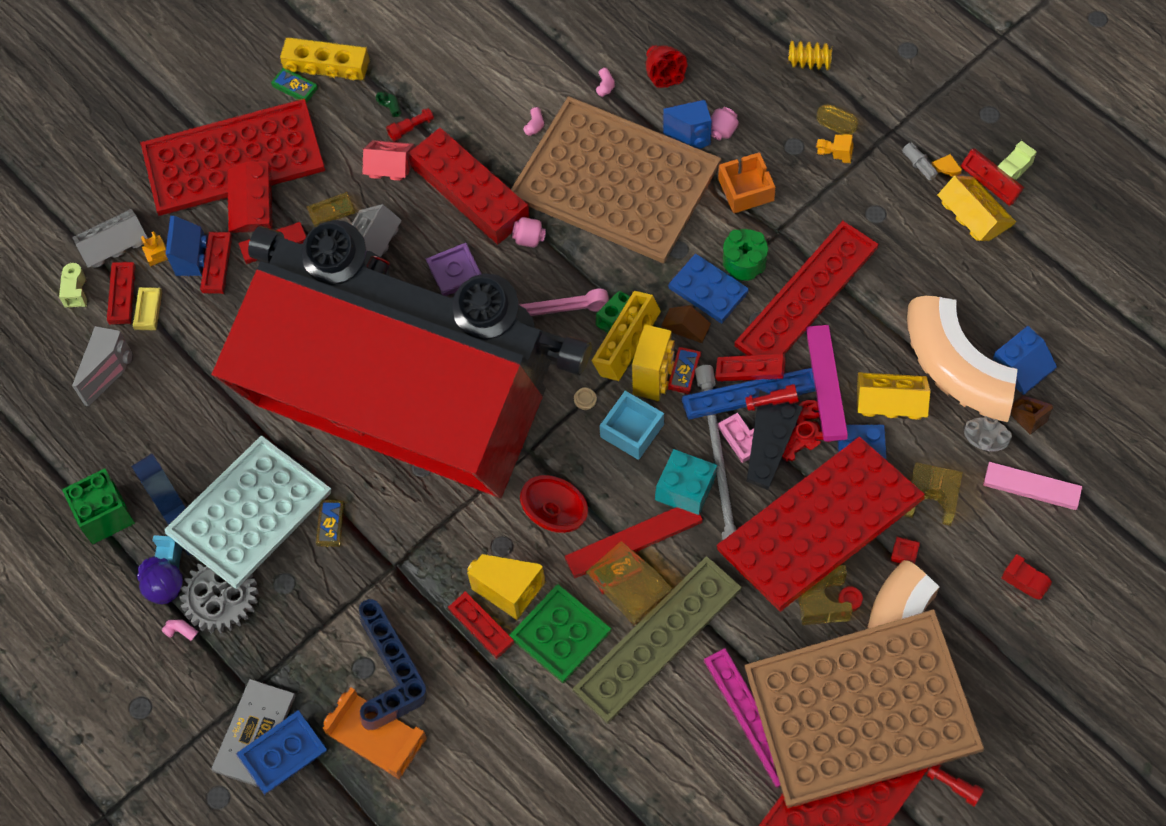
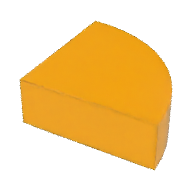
[931,154,962,176]

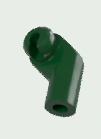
[375,92,402,117]

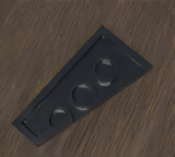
[746,390,803,490]

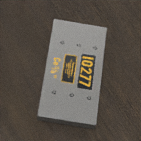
[211,679,295,787]

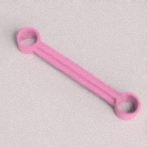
[520,289,609,316]

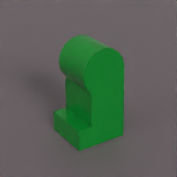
[596,291,630,333]

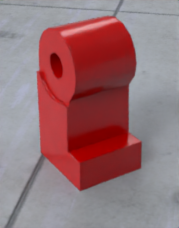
[1001,554,1052,600]

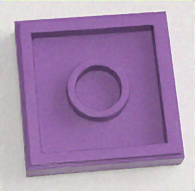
[426,243,481,296]

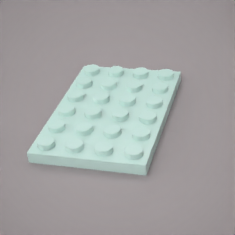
[165,436,331,589]

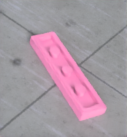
[983,462,1082,510]

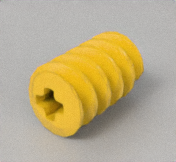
[788,41,832,70]

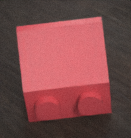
[363,140,414,180]

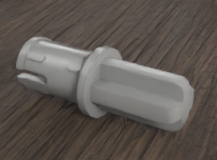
[902,142,938,180]

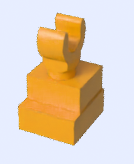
[816,134,854,163]
[141,231,168,267]

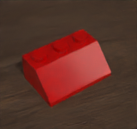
[227,161,272,233]

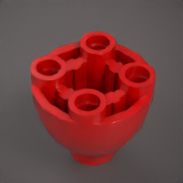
[646,45,687,88]

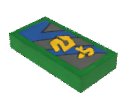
[271,68,318,104]

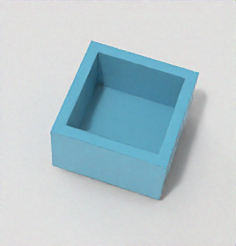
[600,391,664,460]

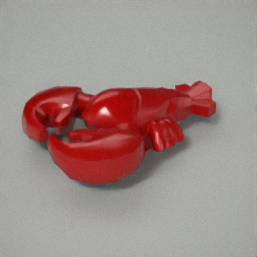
[782,400,836,461]

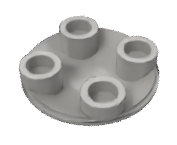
[964,416,1012,451]

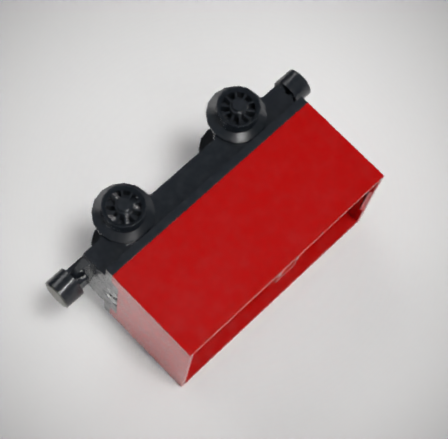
[211,220,592,499]

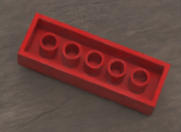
[408,128,529,245]

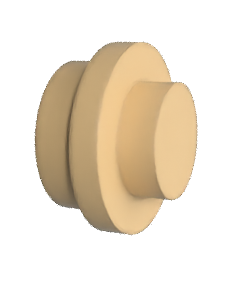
[574,388,597,410]

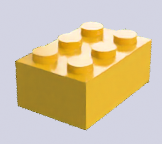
[632,324,675,401]

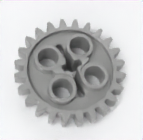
[180,564,259,633]

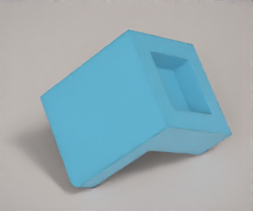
[153,535,182,569]

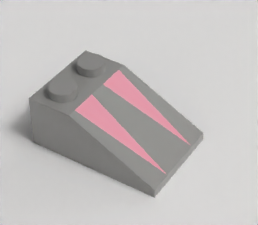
[72,326,132,406]

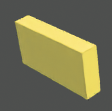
[133,287,162,330]

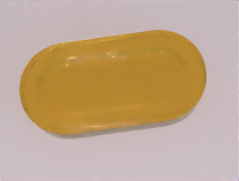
[817,104,858,135]

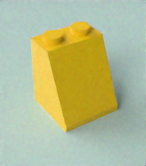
[467,554,545,620]

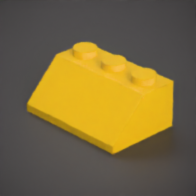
[938,176,1016,241]
[857,372,930,420]

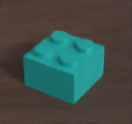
[655,449,717,515]

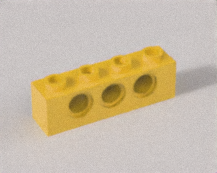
[280,37,369,80]
[591,291,661,381]

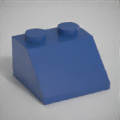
[663,100,712,148]
[166,216,208,276]
[992,326,1057,395]

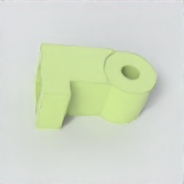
[998,141,1036,180]
[59,263,87,307]

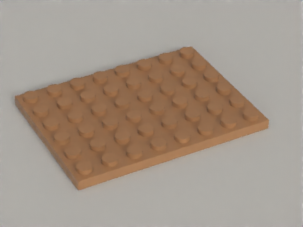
[511,96,721,264]
[744,610,984,808]

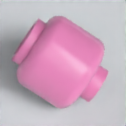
[711,107,739,140]
[512,217,545,248]

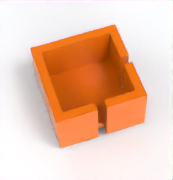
[718,152,775,214]

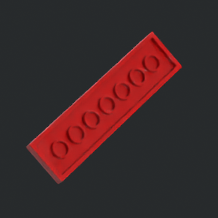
[734,221,878,356]

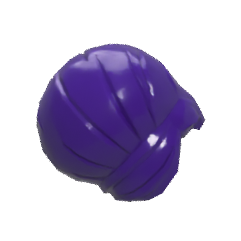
[137,556,183,604]

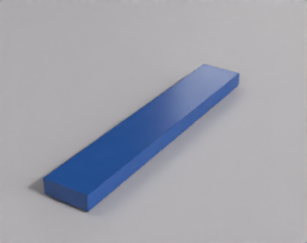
[682,368,816,420]

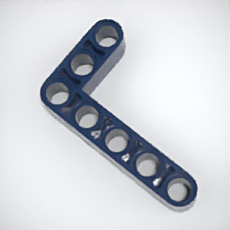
[131,453,192,556]
[359,599,426,730]

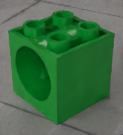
[62,468,135,545]

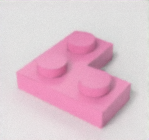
[718,413,754,463]

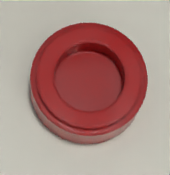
[838,586,863,612]

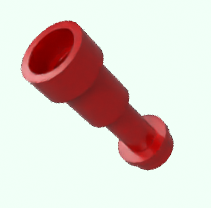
[386,108,434,142]
[745,384,799,411]
[927,764,985,807]

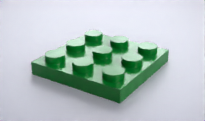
[509,584,612,684]

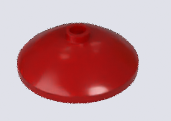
[520,475,588,533]

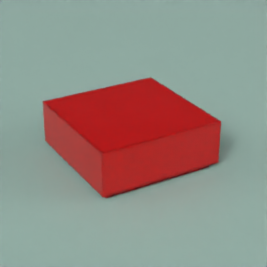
[891,537,920,564]

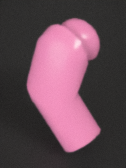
[596,68,615,97]
[524,107,544,136]
[162,620,198,641]

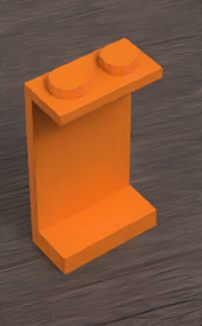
[323,687,427,779]

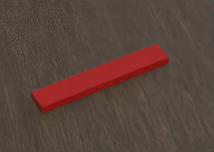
[564,507,703,579]

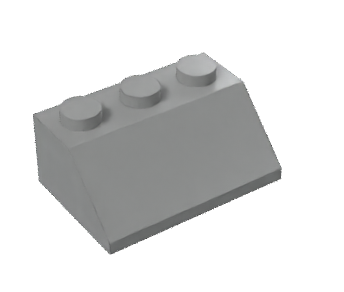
[351,204,402,257]
[72,209,148,268]

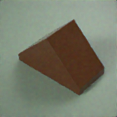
[661,305,711,343]
[1010,395,1053,435]

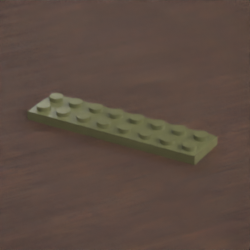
[572,556,742,724]

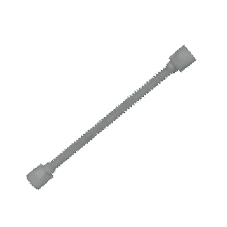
[695,365,736,540]

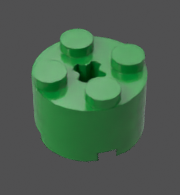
[723,229,768,281]

